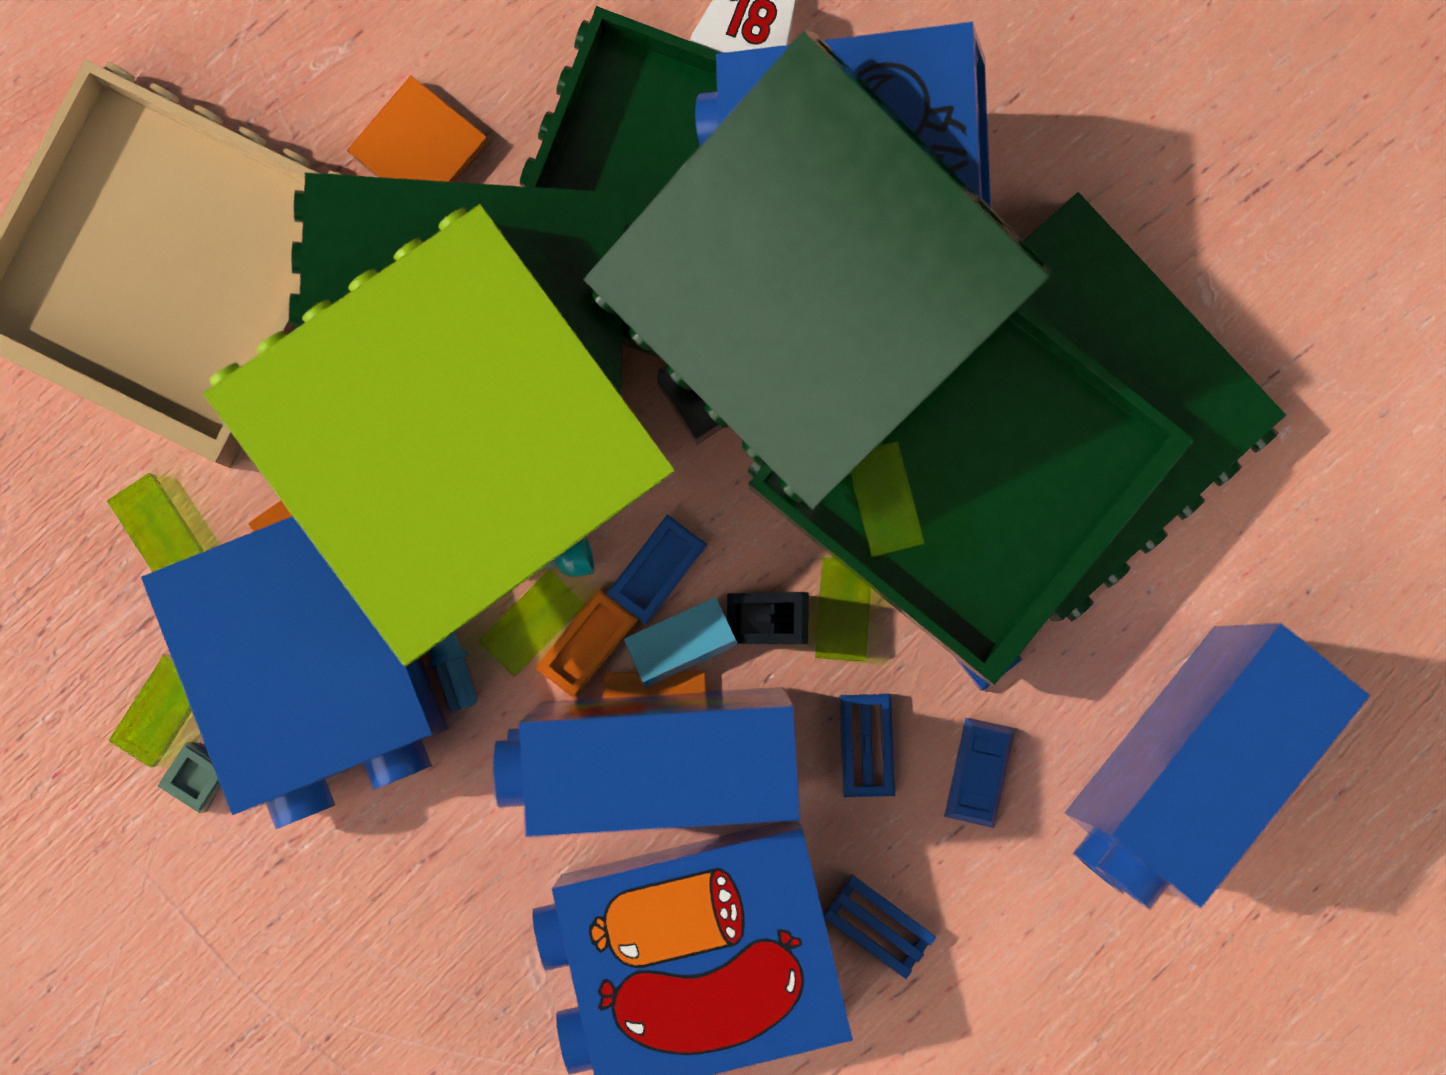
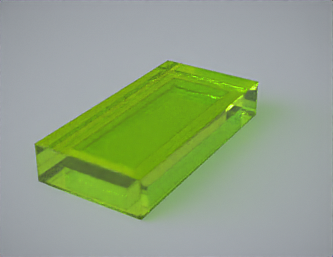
[850,441,924,557]
[107,473,204,572]
[814,557,871,662]
[478,569,585,677]
[108,654,192,768]

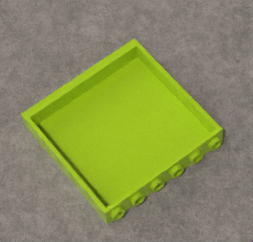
[202,205,675,667]

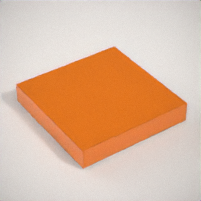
[347,75,489,182]

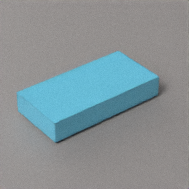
[624,597,738,688]

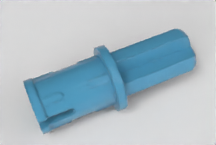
[428,632,478,712]

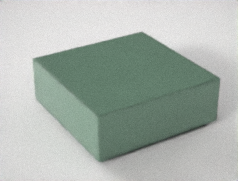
[158,742,221,813]

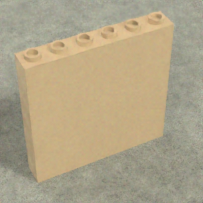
[0,59,341,468]

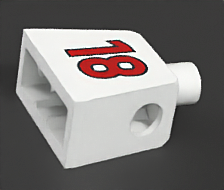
[690,0,795,53]

